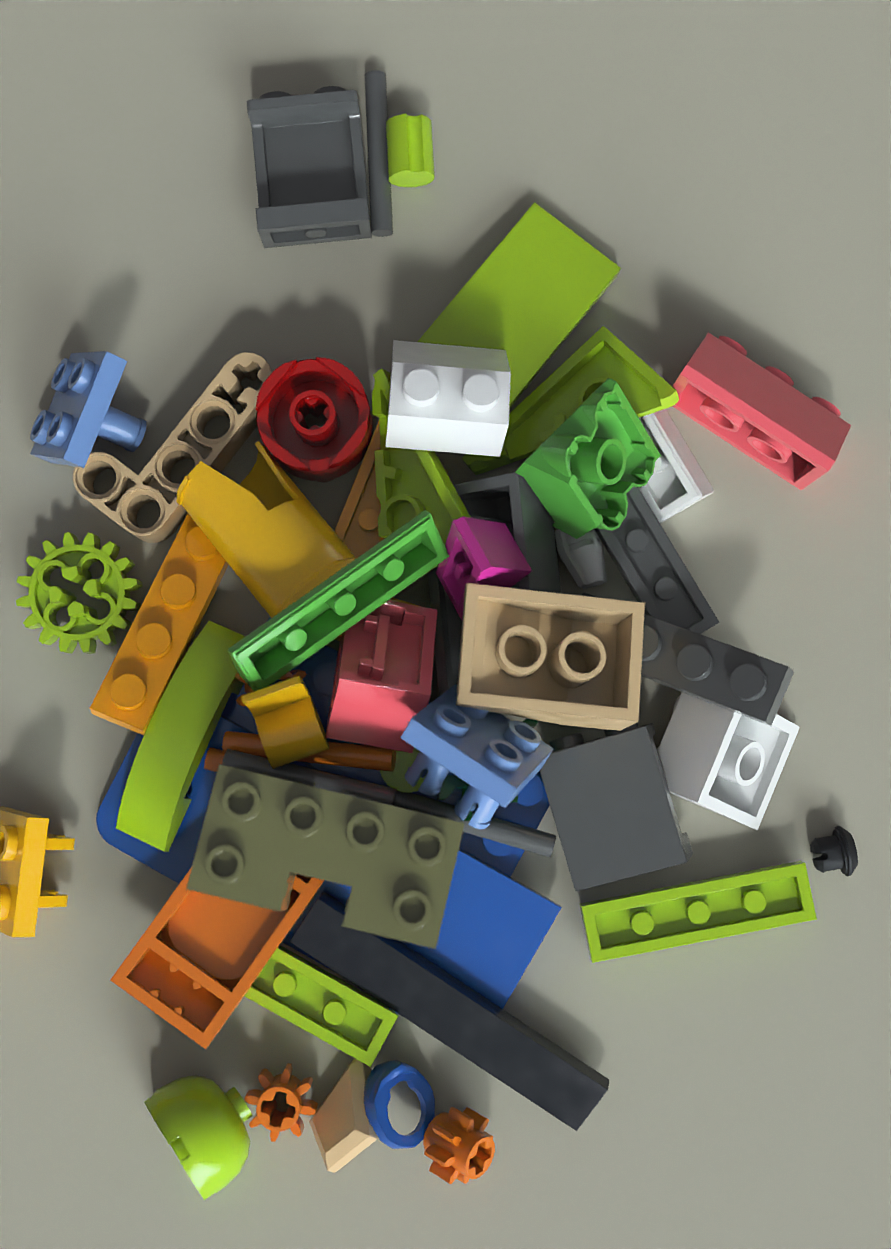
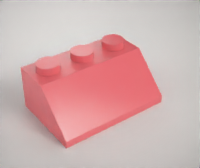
[672,332,851,490]

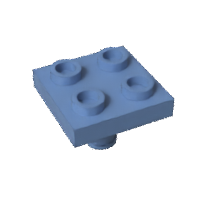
[30,351,147,468]

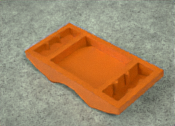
[110,867,325,1049]

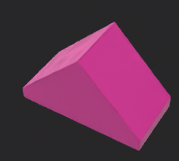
[436,517,532,620]

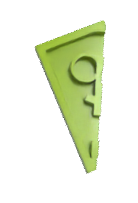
[462,326,679,475]
[371,368,471,582]

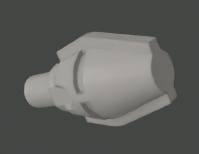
[555,529,607,589]

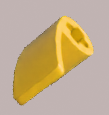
[241,676,330,769]

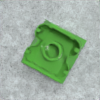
[515,378,661,539]

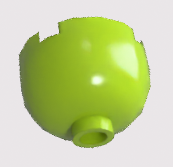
[144,1075,253,1200]

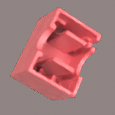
[325,600,437,753]

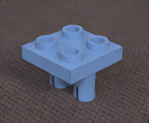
[401,684,554,829]

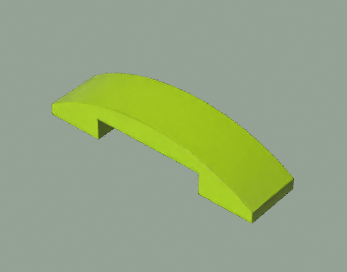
[116,620,246,852]

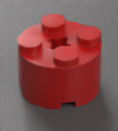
[256,357,373,483]

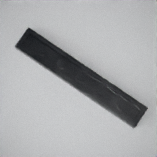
[290,891,609,1131]

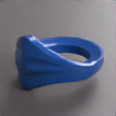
[364,1060,435,1149]

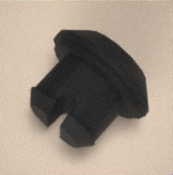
[810,826,858,876]

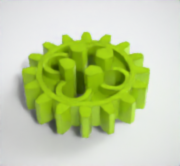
[16,532,143,654]

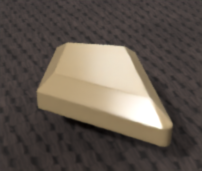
[309,1058,378,1173]

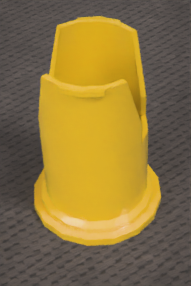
[176,440,356,618]

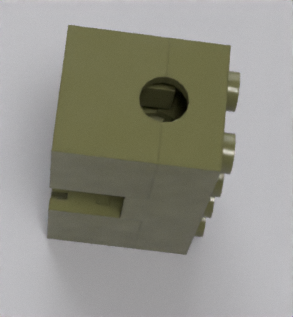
[186,764,465,949]

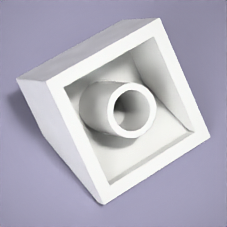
[385,340,511,457]
[656,692,800,830]

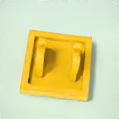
[0,806,75,937]

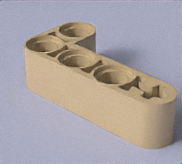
[73,352,273,543]

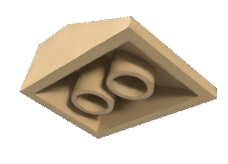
[456,583,645,731]

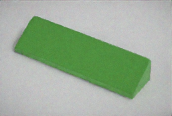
[228,510,449,691]

